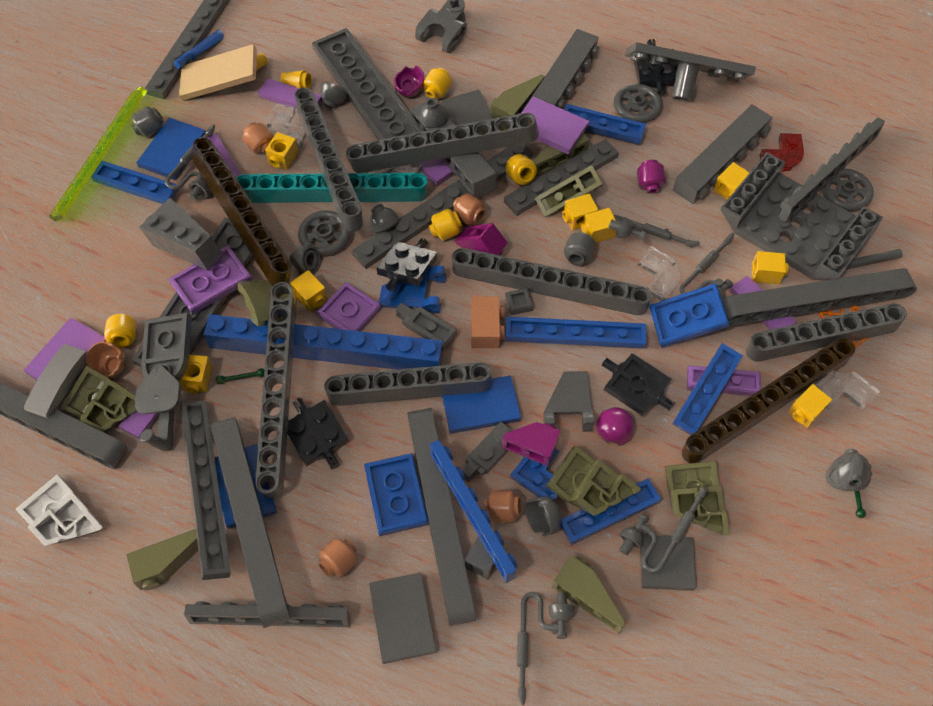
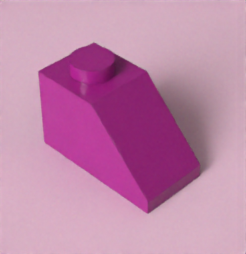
[454,223,508,255]
[502,422,561,466]

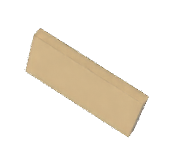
[179,44,257,101]

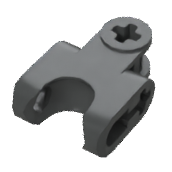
[415,0,467,53]

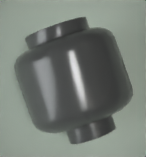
[131,106,164,138]
[564,232,596,266]

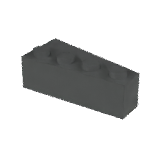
[139,198,223,270]

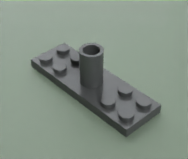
[625,42,756,101]

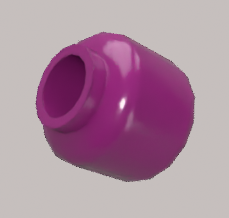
[637,160,666,193]

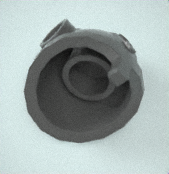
[826,449,873,491]

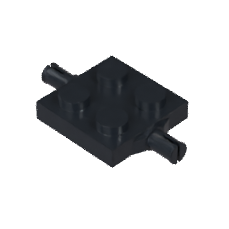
[634,39,678,96]
[377,238,437,291]
[601,353,675,417]
[287,398,349,470]

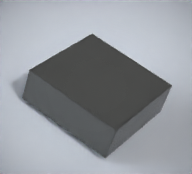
[505,288,533,315]

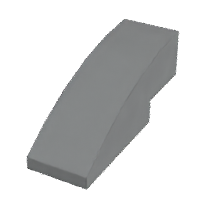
[24,344,87,418]

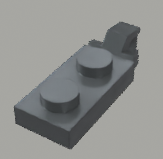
[396,303,457,351]
[462,422,512,482]

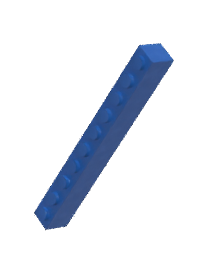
[204,314,443,370]

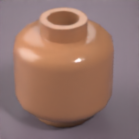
[243,122,274,154]
[453,193,486,226]
[483,490,522,524]
[318,538,357,578]

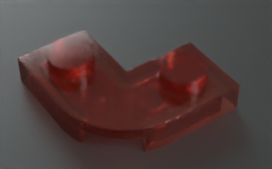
[760,133,804,172]

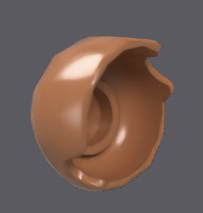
[85,341,125,379]

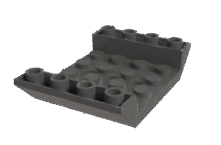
[721,152,883,279]

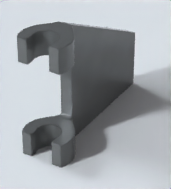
[543,371,594,432]

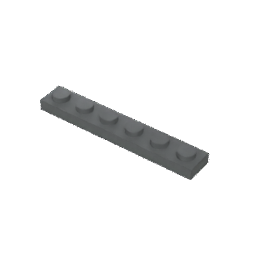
[504,139,619,216]
[184,601,350,628]

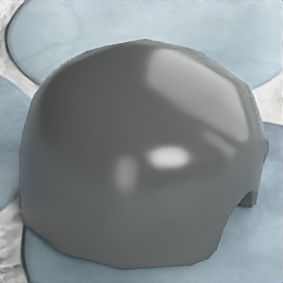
[526,496,561,536]

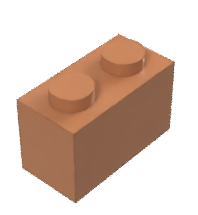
[471,296,504,348]

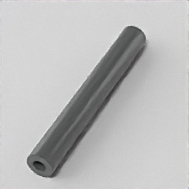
[846,249,903,269]

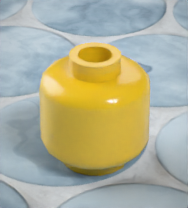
[423,68,452,99]
[506,154,537,185]
[429,209,463,241]
[104,313,137,348]

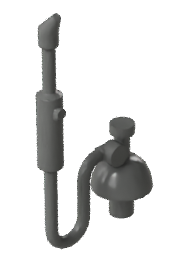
[165,125,215,201]
[609,215,700,248]
[679,232,734,299]
[619,485,708,573]
[517,592,575,705]

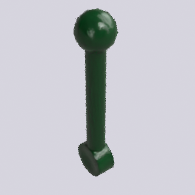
[216,368,265,384]
[853,480,866,518]

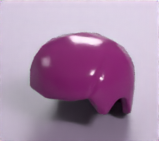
[394,65,425,97]
[596,407,635,446]

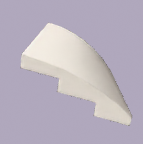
[16,475,104,546]

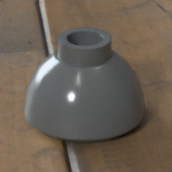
[320,82,348,109]
[419,98,448,127]
[370,204,399,233]
[289,244,320,274]

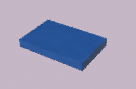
[136,117,206,180]
[649,283,730,348]
[442,375,521,434]
[214,444,277,529]
[364,453,429,536]

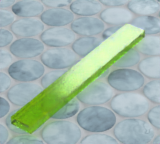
[49,86,147,222]

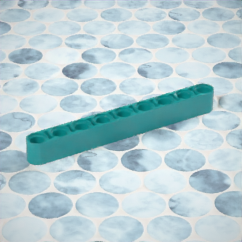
[236,173,428,203]

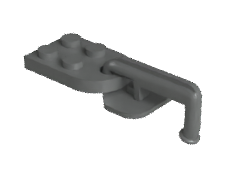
[135,313,192,451]

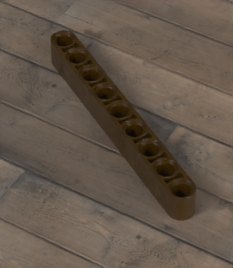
[192,137,292,286]
[681,338,856,463]

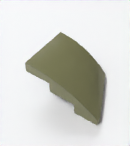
[237,280,289,327]
[61,366,137,432]
[545,446,641,516]
[665,461,730,536]

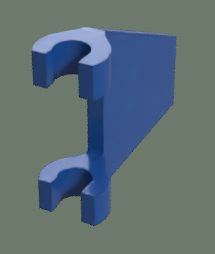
[379,265,446,314]

